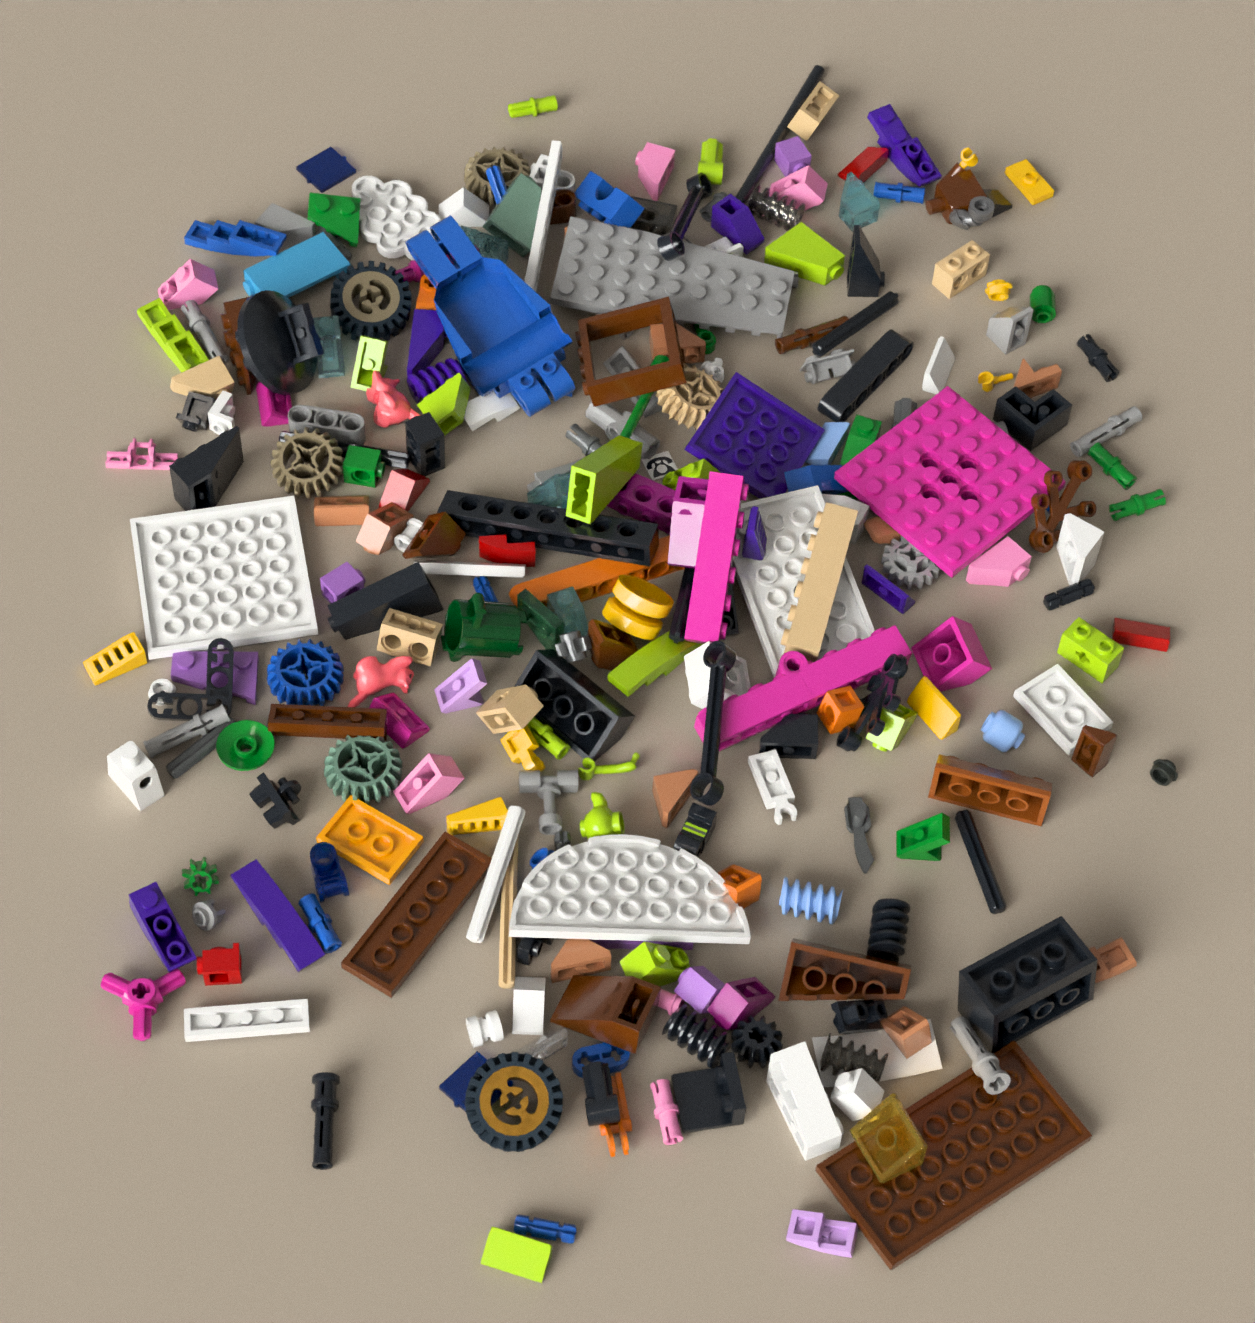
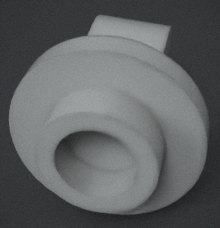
[192,899,226,931]

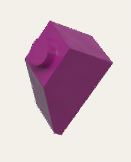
[707,977,776,1030]

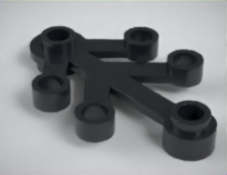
[836,654,908,752]

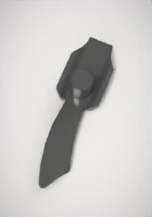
[844,797,874,874]

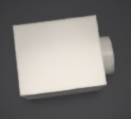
[830,1068,884,1121]

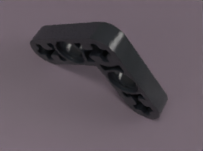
[147,638,234,721]

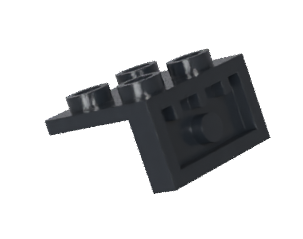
[671,1052,746,1133]

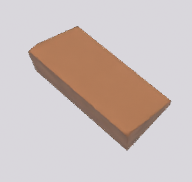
[314,495,369,526]

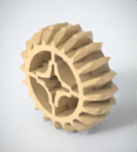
[655,364,724,430]

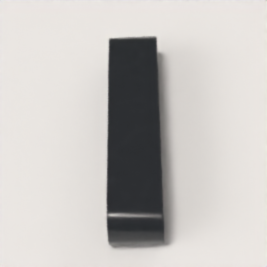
[817,329,914,422]

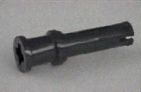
[311,1072,340,1170]

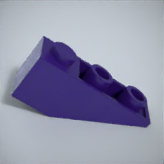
[129,882,197,973]

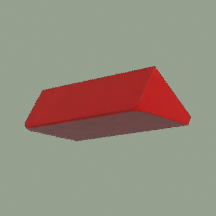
[838,147,889,188]
[1112,618,1170,652]

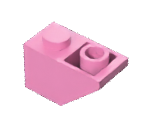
[158,259,219,310]

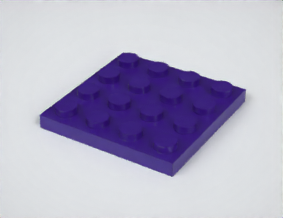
[684,372,825,499]

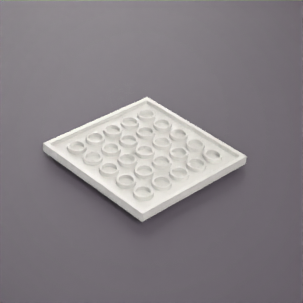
[130,496,318,660]

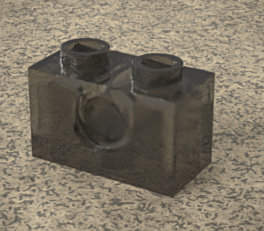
[630,196,678,236]

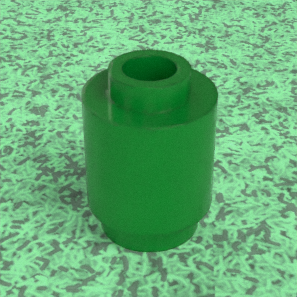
[1029,285,1056,323]

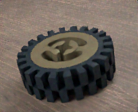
[330,261,412,341]

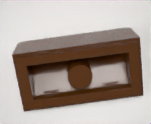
[1071,725,1117,777]

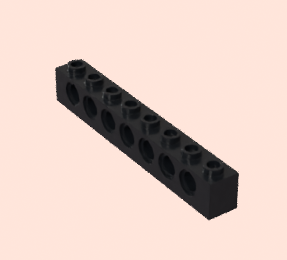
[437,490,659,566]

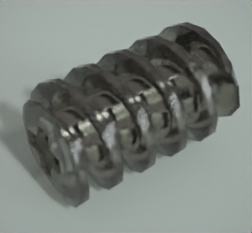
[748,185,805,231]
[820,1033,889,1082]

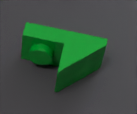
[896,812,950,861]

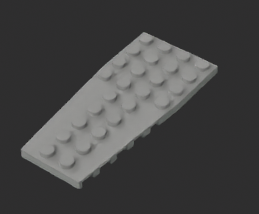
[550,216,795,338]

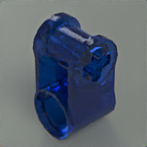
[310,842,349,903]

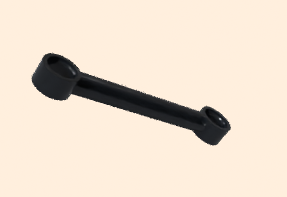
[657,172,713,261]
[690,641,736,806]

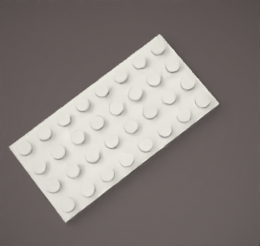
[732,485,875,687]

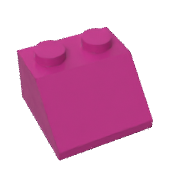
[911,616,992,692]

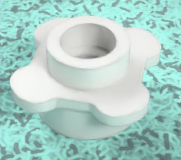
[700,358,724,383]

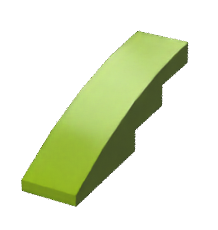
[137,298,209,372]
[607,631,703,697]

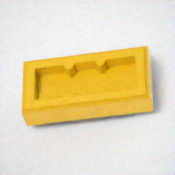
[1005,159,1054,205]

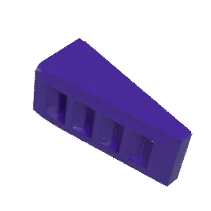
[742,506,767,561]

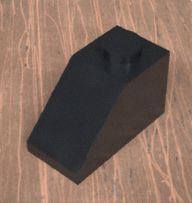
[759,713,819,759]

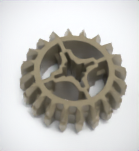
[464,146,531,206]
[270,427,344,499]

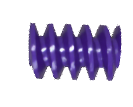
[407,358,467,404]

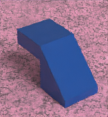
[784,465,848,495]

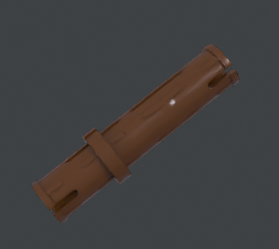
[775,315,848,354]

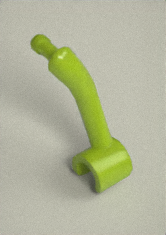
[578,752,640,780]

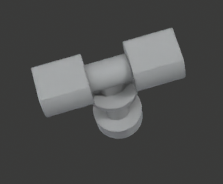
[519,770,578,835]

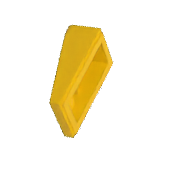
[83,632,147,686]
[446,797,508,835]

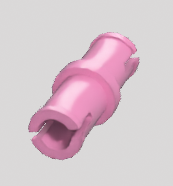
[650,1079,683,1145]

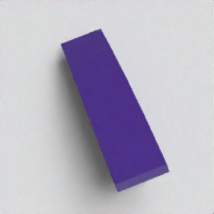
[230,859,325,972]

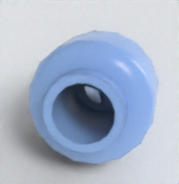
[980,710,1025,752]

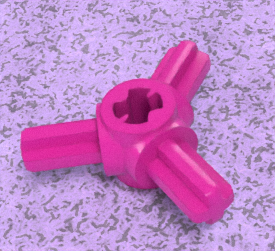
[100,969,186,1041]

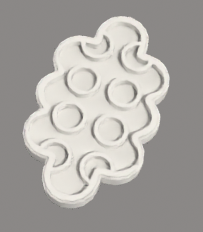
[352,176,441,260]

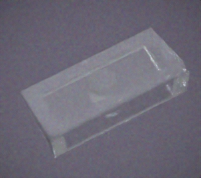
[515,1027,568,1061]

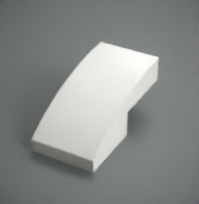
[464,391,520,432]

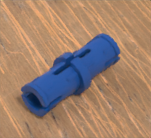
[873,182,925,204]
[298,893,342,953]

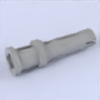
[950,1016,1011,1095]

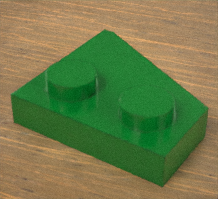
[307,192,360,248]

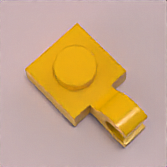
[500,725,546,773]

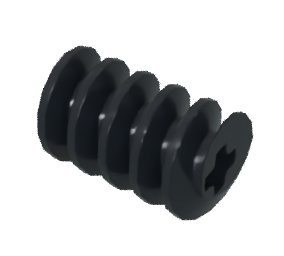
[867,898,911,962]
[662,1004,730,1068]

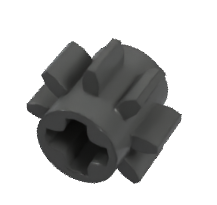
[555,630,592,663]

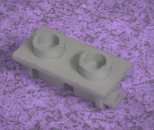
[799,348,856,384]

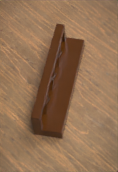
[268,704,387,741]

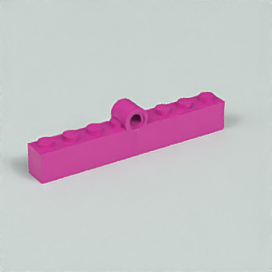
[694,625,912,751]

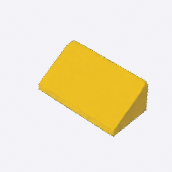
[907,676,961,740]

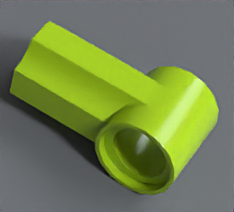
[697,138,723,185]

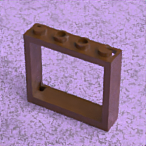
[575,297,687,407]

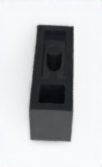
[846,225,885,297]

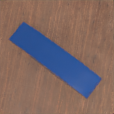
[184,220,287,256]

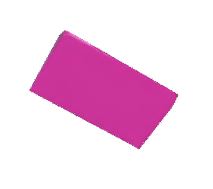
[256,381,292,427]
[369,692,430,749]

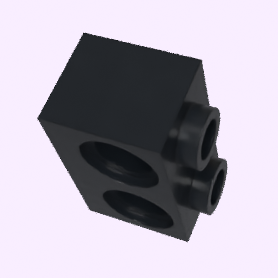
[405,412,445,476]

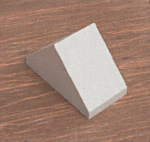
[439,187,489,227]
[512,976,546,1035]

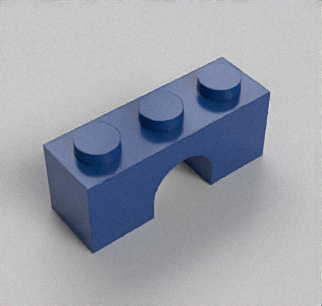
[574,171,645,228]

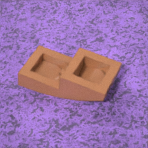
[1089,937,1137,983]

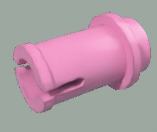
[658,989,685,1015]

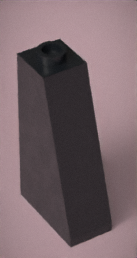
[327,562,444,640]

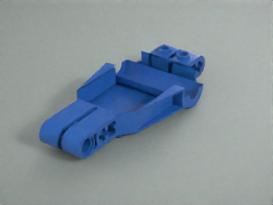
[405,215,575,417]

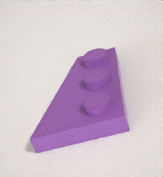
[171,651,259,705]

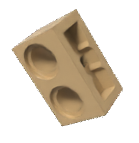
[787,81,840,141]
[932,240,990,299]
[377,608,443,666]

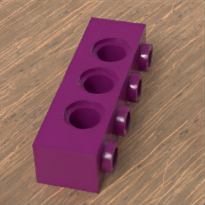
[607,473,675,535]

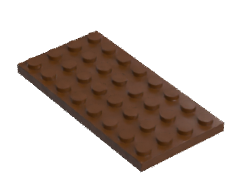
[815,1040,1092,1270]

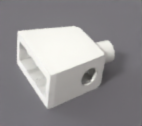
[107,741,164,812]

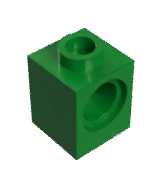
[343,445,385,488]

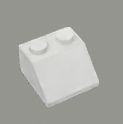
[684,641,751,709]

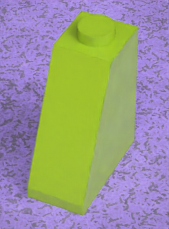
[764,222,845,285]

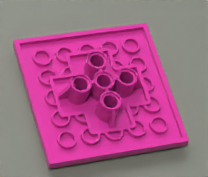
[834,386,1066,578]

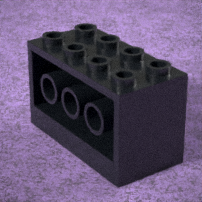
[958,916,1097,1054]

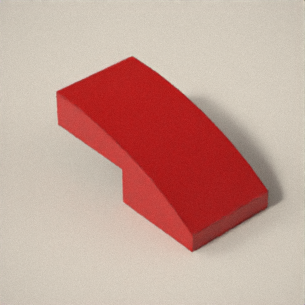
[479,535,536,567]

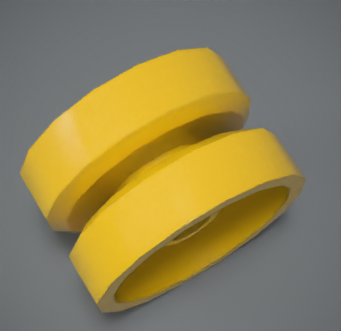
[602,574,674,640]

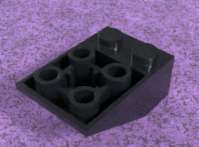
[169,426,244,511]

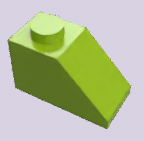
[866,704,918,752]

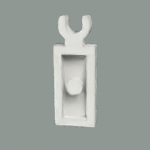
[748,749,797,825]

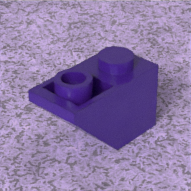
[711,193,765,255]

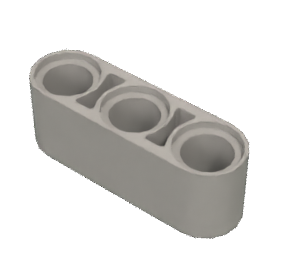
[288,405,366,445]

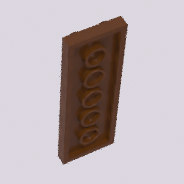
[341,831,492,998]

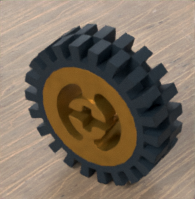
[465,1052,563,1152]

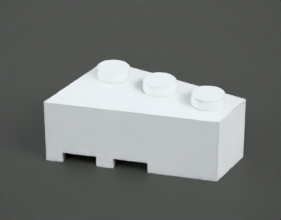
[766,1041,844,1161]

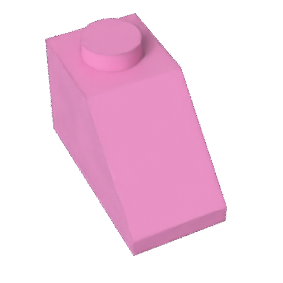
[635,142,675,201]
[767,165,828,211]
[966,536,1032,587]
[393,753,465,814]

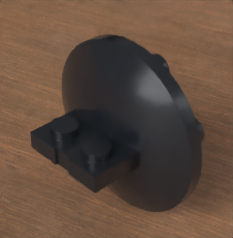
[235,290,324,395]

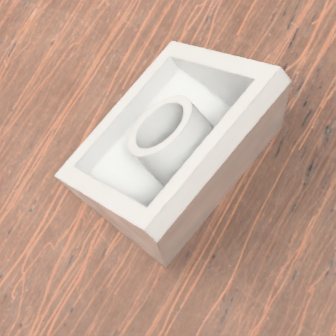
[1056,513,1104,585]

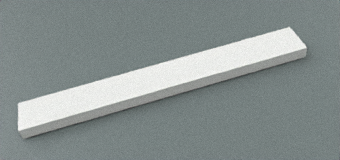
[524,140,563,292]

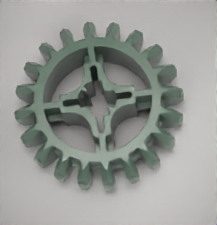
[324,735,403,805]

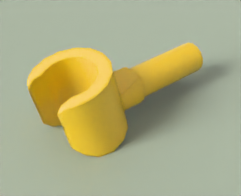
[978,371,1013,392]

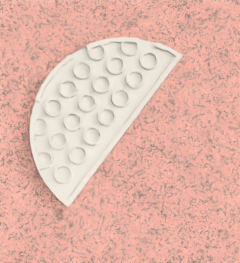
[509,834,751,944]

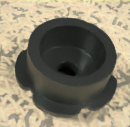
[1150,759,1178,786]

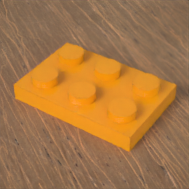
[316,795,424,885]

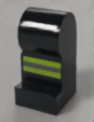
[673,803,717,858]

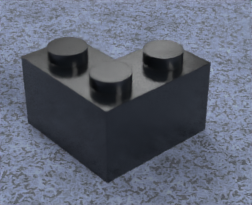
[993,386,1072,451]

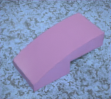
[786,1209,858,1258]

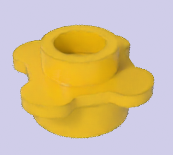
[985,279,1012,301]

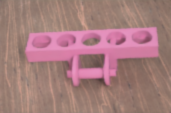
[106,438,178,470]

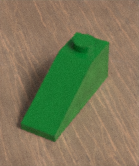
[837,414,882,500]

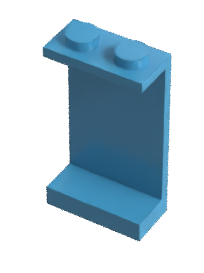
[243,232,351,298]

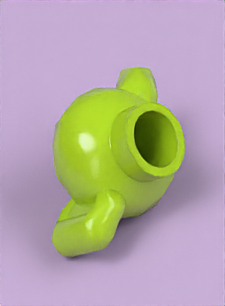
[580,792,625,838]

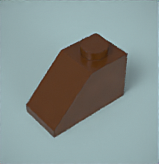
[402,511,466,559]
[588,619,638,671]

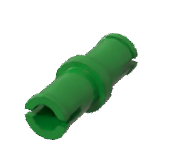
[1087,442,1137,490]
[1109,489,1166,521]

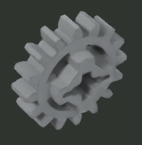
[881,536,940,590]

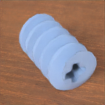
[779,877,843,925]

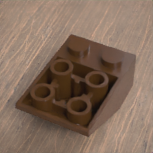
[220,297,256,395]
[550,975,661,1054]

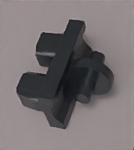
[249,772,302,829]
[831,1000,888,1034]

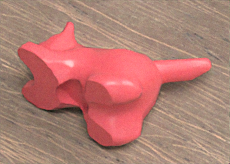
[366,370,420,428]
[347,656,414,707]

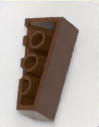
[778,938,911,1001]

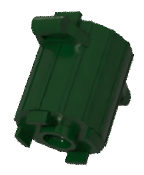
[440,593,527,662]

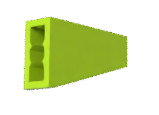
[566,435,643,524]

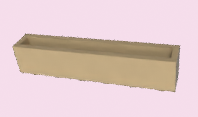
[780,502,858,662]

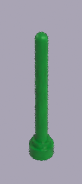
[620,355,669,439]

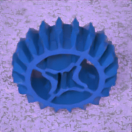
[267,638,344,706]

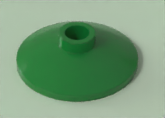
[216,720,275,771]

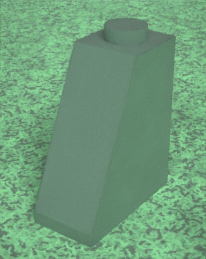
[482,173,542,257]

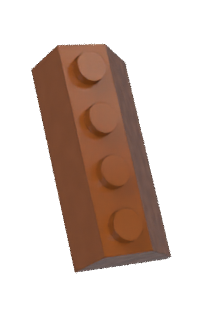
[928,754,1052,827]

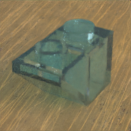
[839,172,880,232]
[527,473,571,509]

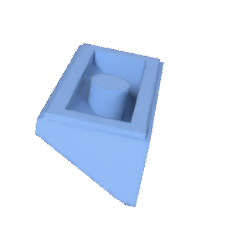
[805,422,850,465]

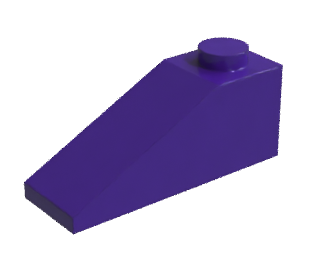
[407,309,448,376]

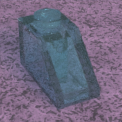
[313,315,345,378]
[547,586,589,651]

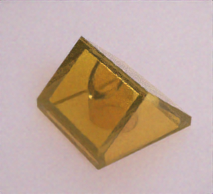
[849,1093,928,1183]

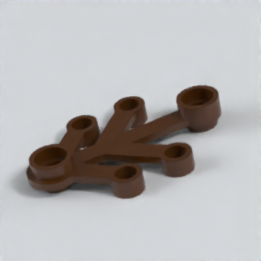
[1029,460,1097,553]

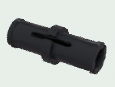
[1077,334,1119,382]

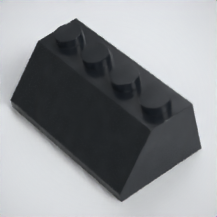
[514,649,635,762]

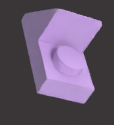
[434,658,487,714]

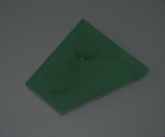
[517,589,564,652]

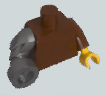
[925,147,995,230]

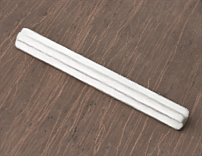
[466,805,526,943]

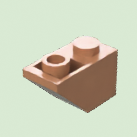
[649,323,706,364]

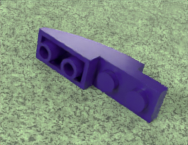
[867,104,942,187]

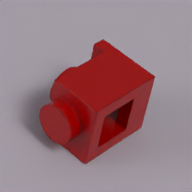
[197,943,242,986]

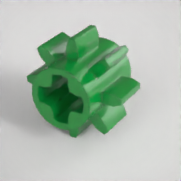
[182,857,219,896]

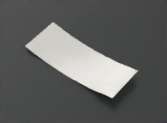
[812,1019,943,1087]

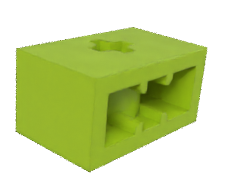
[1057,617,1124,684]

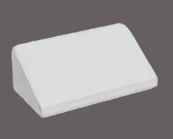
[922,336,955,394]

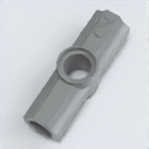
[585,401,660,459]

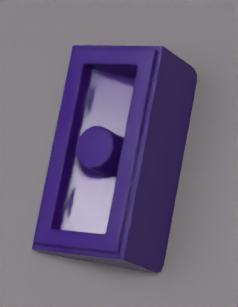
[862,564,915,614]

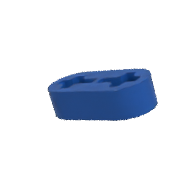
[572,1042,630,1078]

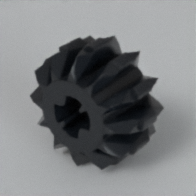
[731,1015,783,1069]

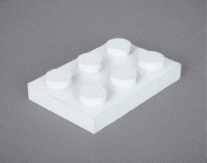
[1013,664,1113,756]

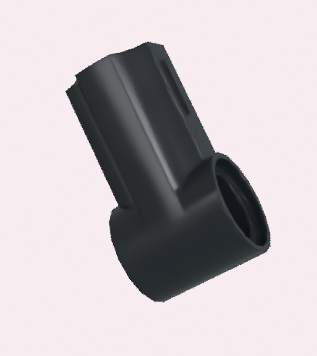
[582,1061,620,1127]

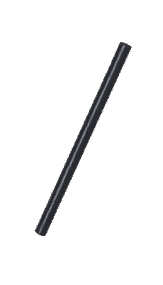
[735,65,825,204]

